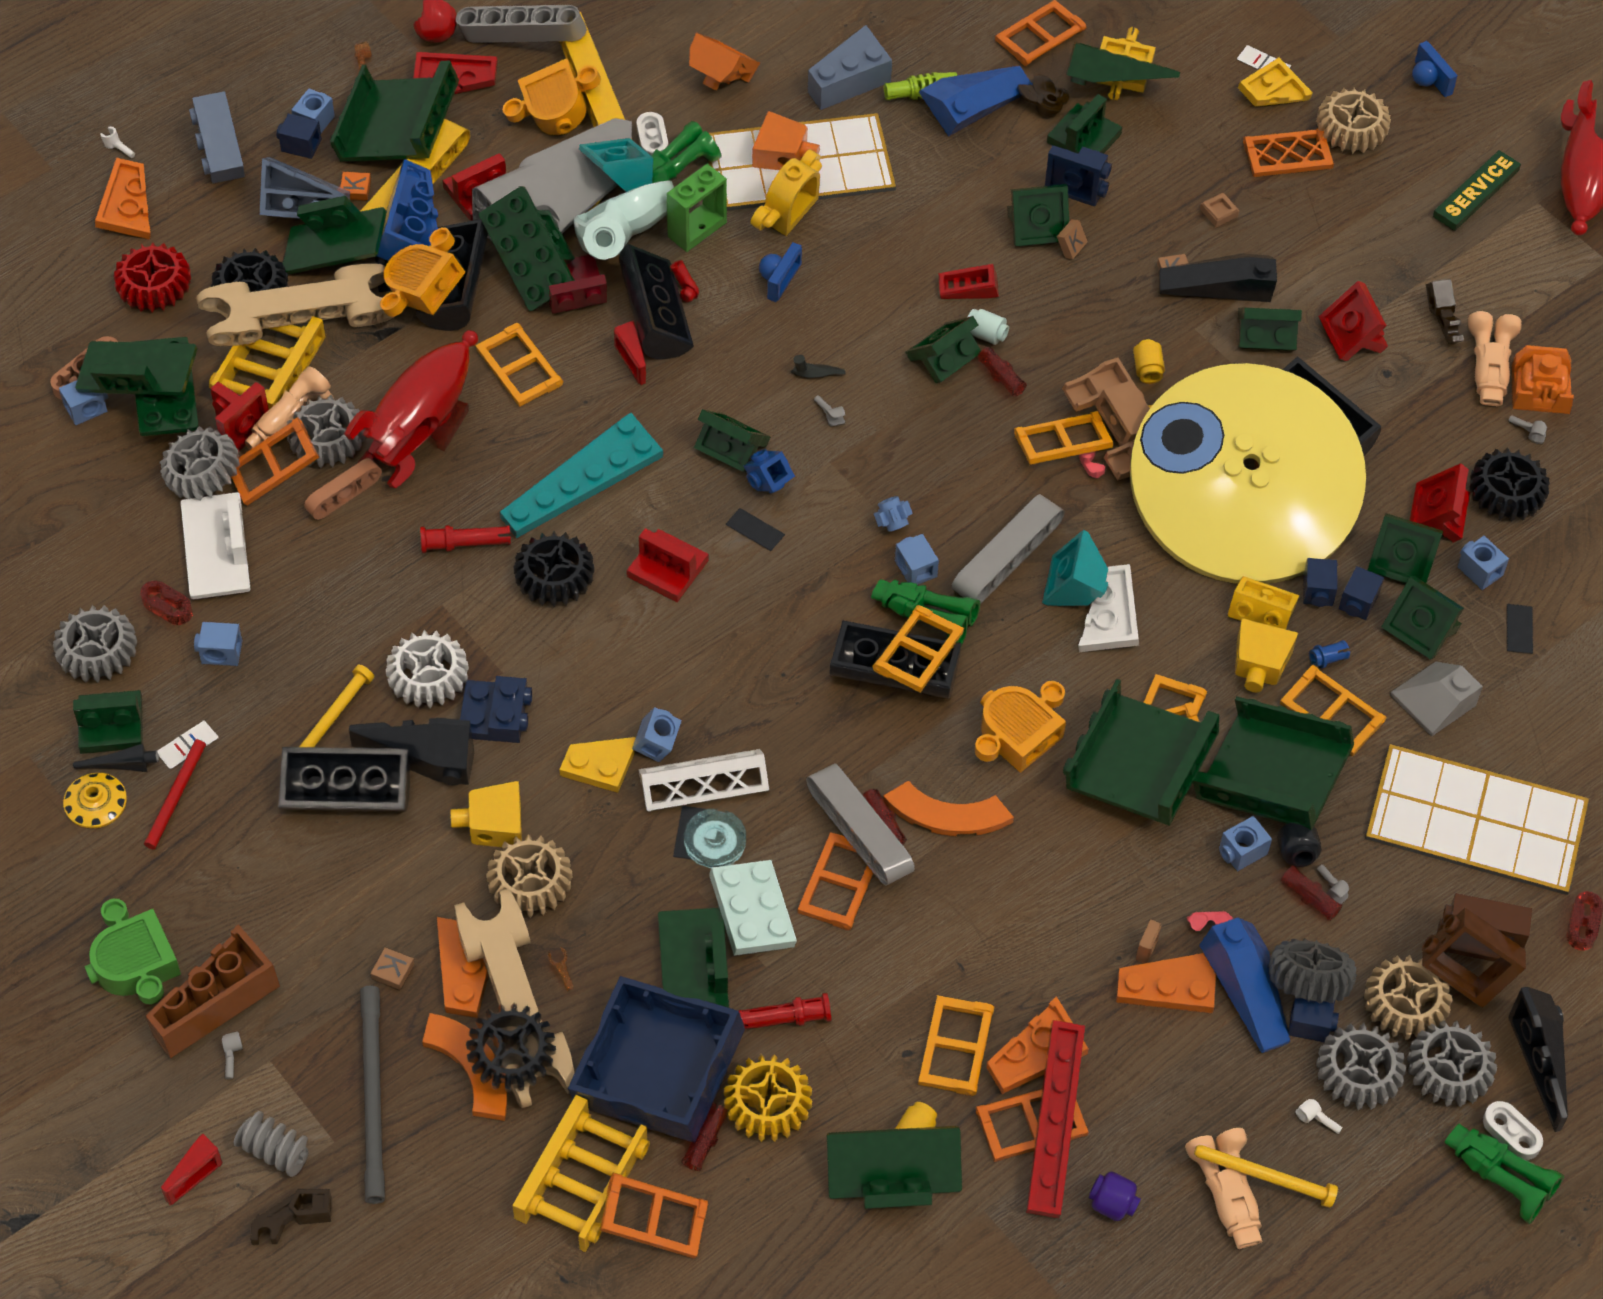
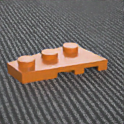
[95,158,150,240]
[986,996,1089,1094]

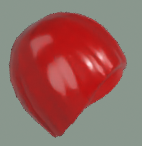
[413,0,457,43]

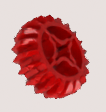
[113,242,191,313]

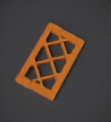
[1243,129,1334,177]

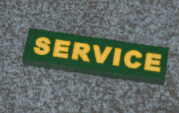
[1433,150,1521,231]

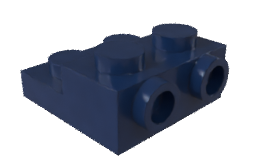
[1045,145,1112,207]
[460,676,532,743]

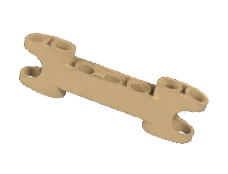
[196,264,395,346]
[454,889,575,1108]

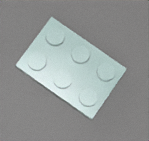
[709,860,797,956]

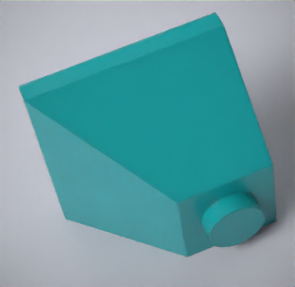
[579,138,653,192]
[1042,530,1108,606]

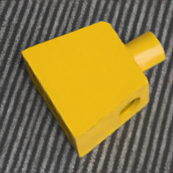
[1235,618,1298,693]
[451,781,522,847]

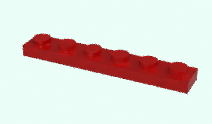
[1026,1020,1085,1219]

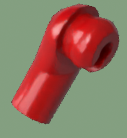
[670,260,699,303]

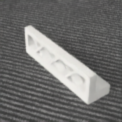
[638,749,769,811]

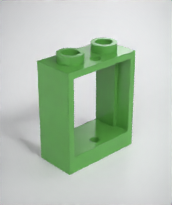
[667,164,727,252]

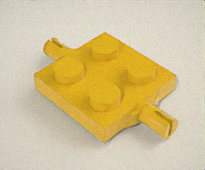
[1095,27,1156,100]

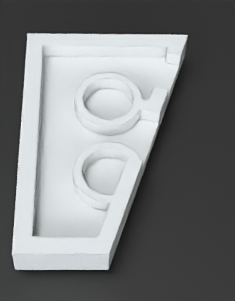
[1078,564,1139,652]

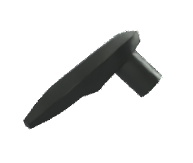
[790,355,845,378]

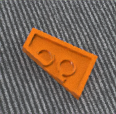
[437,917,489,1018]
[1116,953,1216,1013]

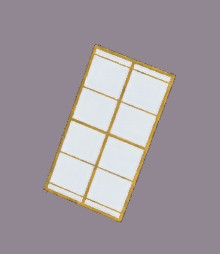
[707,113,896,211]
[1365,744,1589,895]

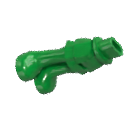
[652,121,722,183]
[871,579,980,646]
[1445,1124,1564,1224]

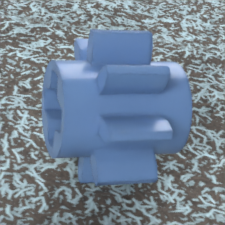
[874,496,913,532]

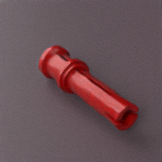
[420,525,511,553]
[738,993,832,1030]

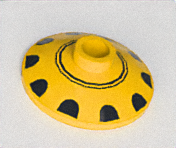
[63,773,127,828]

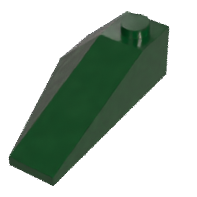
[1066,41,1180,86]

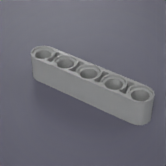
[456,5,587,43]
[951,494,1065,604]
[806,763,915,886]

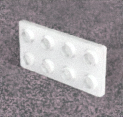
[181,492,251,599]

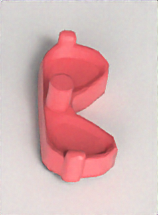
[1078,451,1106,478]
[1187,911,1233,931]

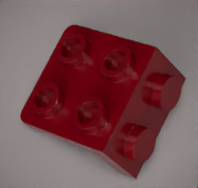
[549,255,607,314]

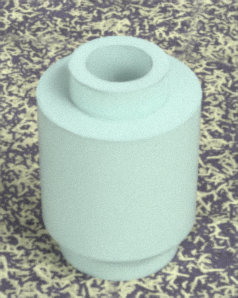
[968,309,1009,345]

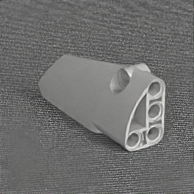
[472,118,632,241]

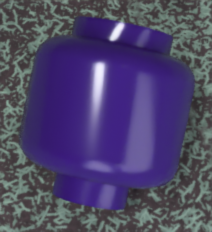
[1088,1171,1141,1221]

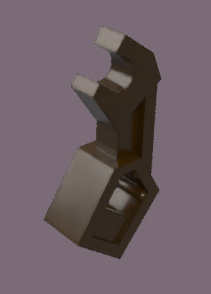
[1426,279,1464,344]
[250,1189,332,1245]

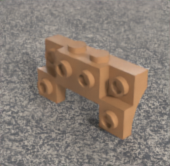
[1062,357,1150,481]

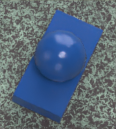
[1412,41,1458,97]
[759,242,802,302]

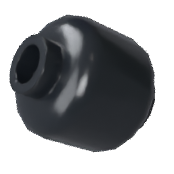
[1277,823,1322,867]

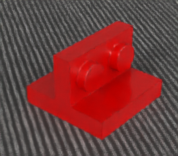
[442,153,506,221]
[1318,281,1388,361]
[210,381,269,452]
[1410,463,1470,543]
[627,528,709,603]

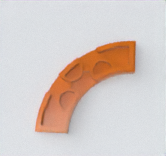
[883,781,1014,836]
[422,1013,507,1121]

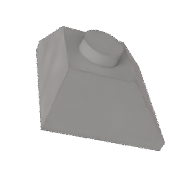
[1390,662,1483,737]

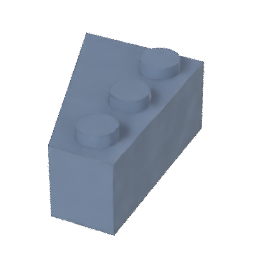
[808,25,892,110]
[189,91,245,184]
[260,157,350,218]

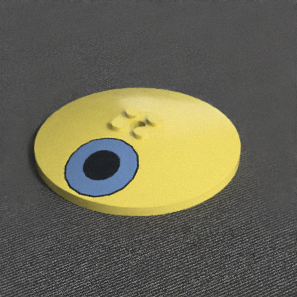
[1130,363,1366,584]

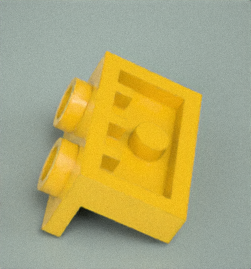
[1228,576,1299,630]

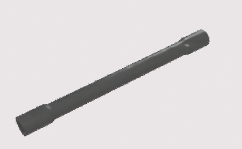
[360,986,385,1204]

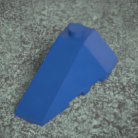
[919,66,1032,137]
[377,159,439,261]
[1199,917,1290,1053]

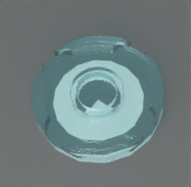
[684,809,746,868]

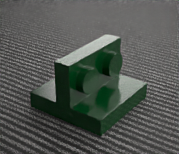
[1047,94,1122,154]
[1007,184,1069,246]
[1237,307,1302,350]
[905,316,982,383]
[694,409,771,472]
[1367,513,1443,583]
[1381,576,1464,660]
[73,690,143,754]

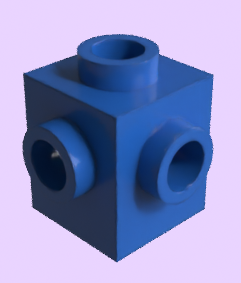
[744,449,795,493]

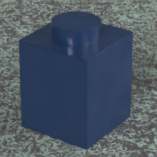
[276,113,322,159]
[1303,558,1337,607]
[1339,566,1384,620]
[1288,997,1339,1042]

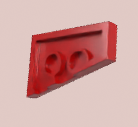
[413,52,498,94]

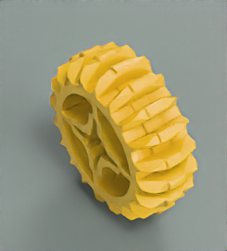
[724,1054,812,1142]

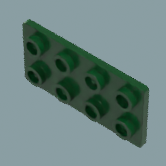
[479,186,575,311]
[283,196,387,275]
[133,337,199,436]
[75,341,198,395]
[658,908,729,1008]
[826,1126,962,1209]

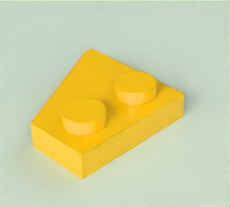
[1238,57,1313,107]
[559,737,636,793]

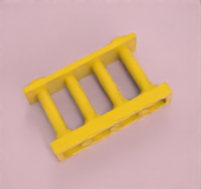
[209,316,326,409]
[512,1095,650,1252]

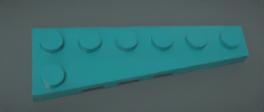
[500,413,663,538]

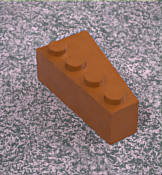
[145,924,280,1058]

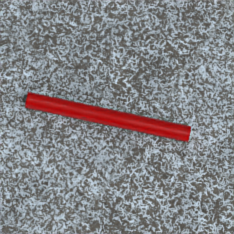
[144,739,206,849]

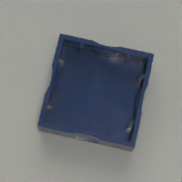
[568,976,745,1143]

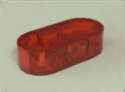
[140,581,193,625]
[1567,891,1603,951]

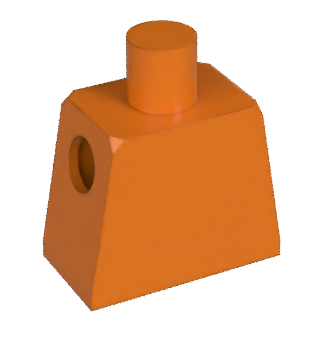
[752,111,820,170]

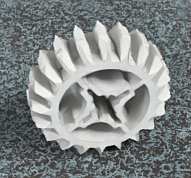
[386,630,469,709]

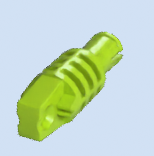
[883,72,957,100]

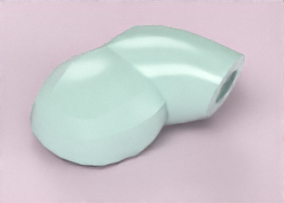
[574,181,674,260]

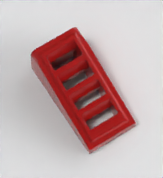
[938,264,999,299]
[614,321,646,385]
[161,1133,222,1205]

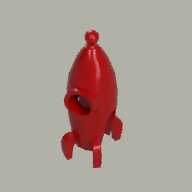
[1561,80,1603,236]
[344,330,478,488]

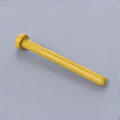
[299,664,374,747]
[1194,1145,1338,1208]

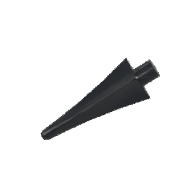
[73,743,159,772]

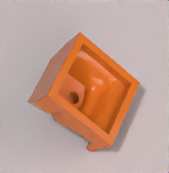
[689,32,760,90]
[1511,345,1574,414]

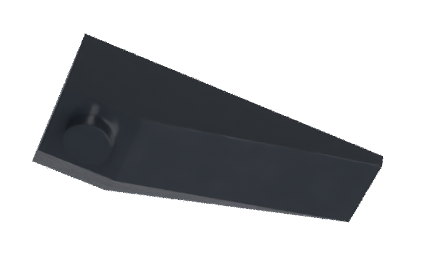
[1159,253,1277,302]
[349,718,475,786]
[1508,987,1568,1132]

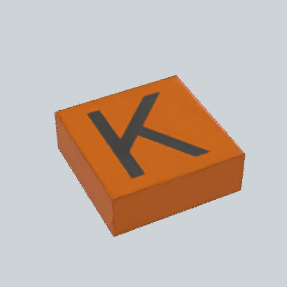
[340,172,371,200]

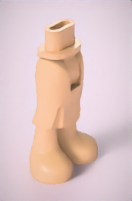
[1467,311,1522,406]
[245,366,334,450]
[1185,1128,1263,1249]

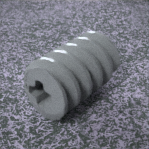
[233,1111,309,1177]

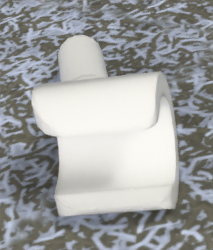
[100,126,135,158]
[1296,1099,1343,1134]

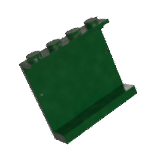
[330,60,459,162]
[1063,679,1219,826]
[1193,696,1354,830]

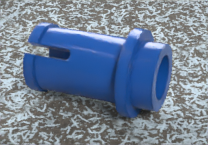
[1309,640,1350,669]

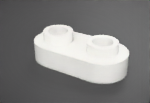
[636,112,668,156]
[1483,1101,1543,1160]

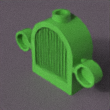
[84,899,181,1004]

